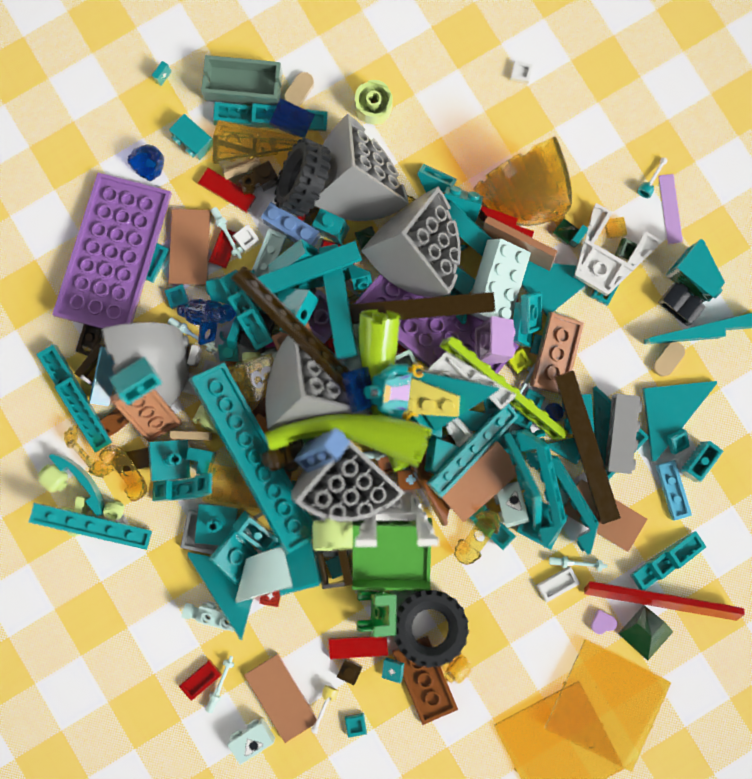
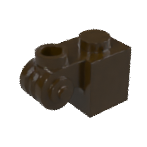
[238,160,279,195]
[261,441,302,472]

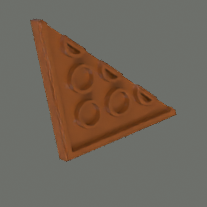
[409,434,456,526]

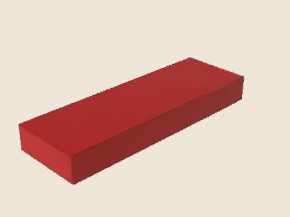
[198,168,256,214]
[329,636,388,659]

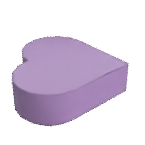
[591,609,617,634]

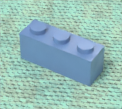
[261,202,321,247]
[293,428,350,473]

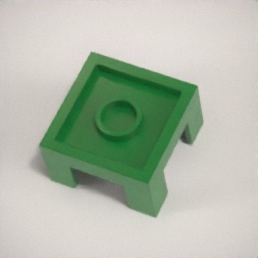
[356,590,396,637]

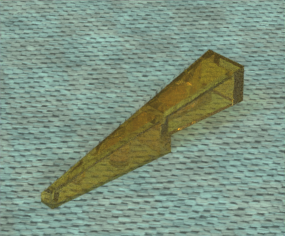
[213,120,312,164]

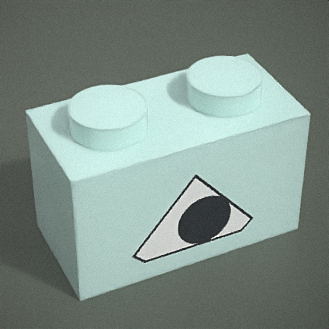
[494,481,529,528]
[227,718,275,765]

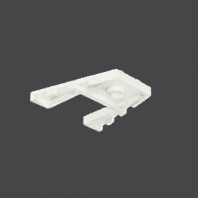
[574,203,662,296]
[425,351,516,447]
[356,490,439,547]

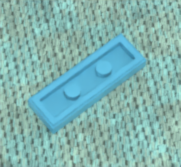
[89,347,115,406]
[655,460,692,521]

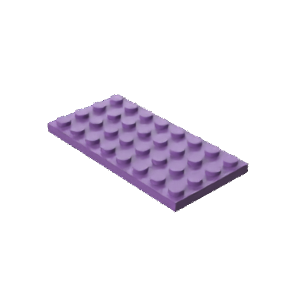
[52,173,172,329]
[354,274,519,382]

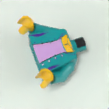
[365,362,424,423]

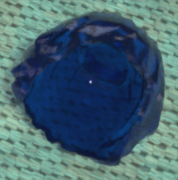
[127,144,165,182]

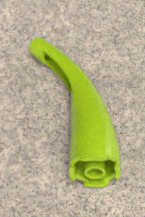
[359,310,410,471]
[265,414,432,467]

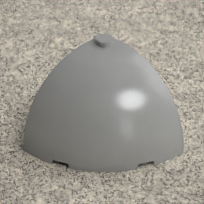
[314,114,409,221]
[361,187,461,297]
[103,323,190,406]
[266,336,369,430]
[291,439,405,521]

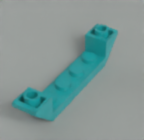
[258,264,372,314]
[516,429,567,548]
[526,450,599,555]

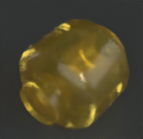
[442,654,472,684]

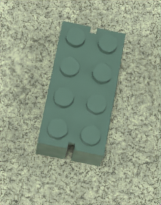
[201,55,283,106]

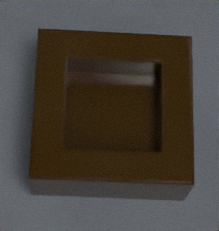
[337,658,363,686]

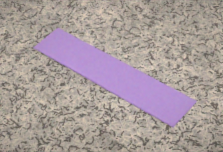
[659,174,683,244]

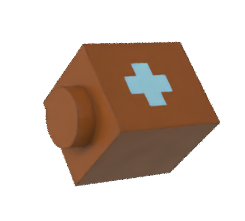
[397,470,421,490]

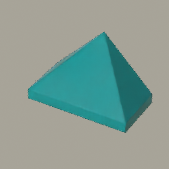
[417,163,457,193]

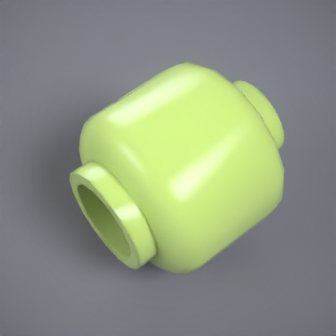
[38,464,68,493]

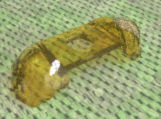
[64,424,114,478]
[99,445,147,502]
[454,511,500,565]

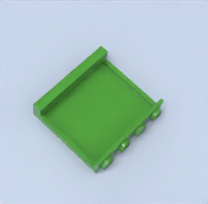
[352,518,433,592]

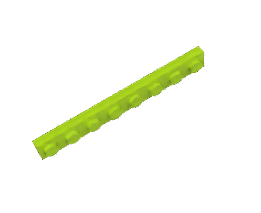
[440,337,568,440]

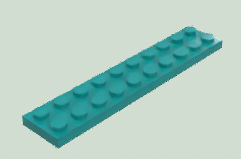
[189,363,313,555]

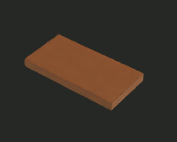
[392,635,459,725]

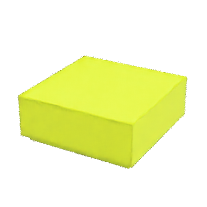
[507,348,533,374]

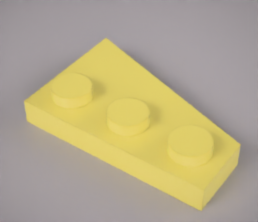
[404,378,460,417]

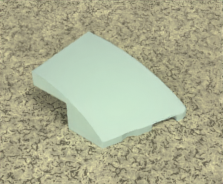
[236,547,292,603]

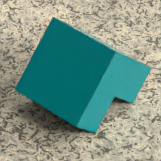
[186,447,216,474]

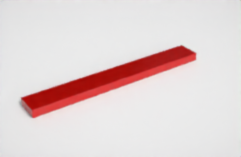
[584,581,745,621]

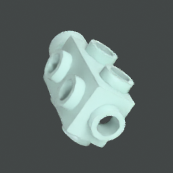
[181,602,234,632]

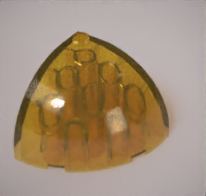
[474,136,572,226]

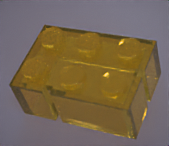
[202,463,262,513]

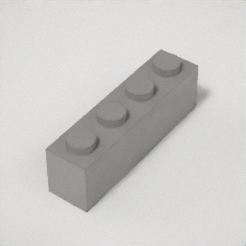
[604,394,642,474]

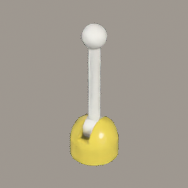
[311,685,339,734]

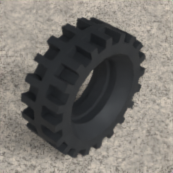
[274,137,331,217]
[394,590,469,668]

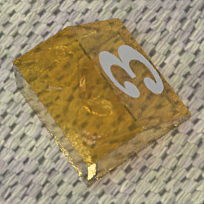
[228,353,274,403]

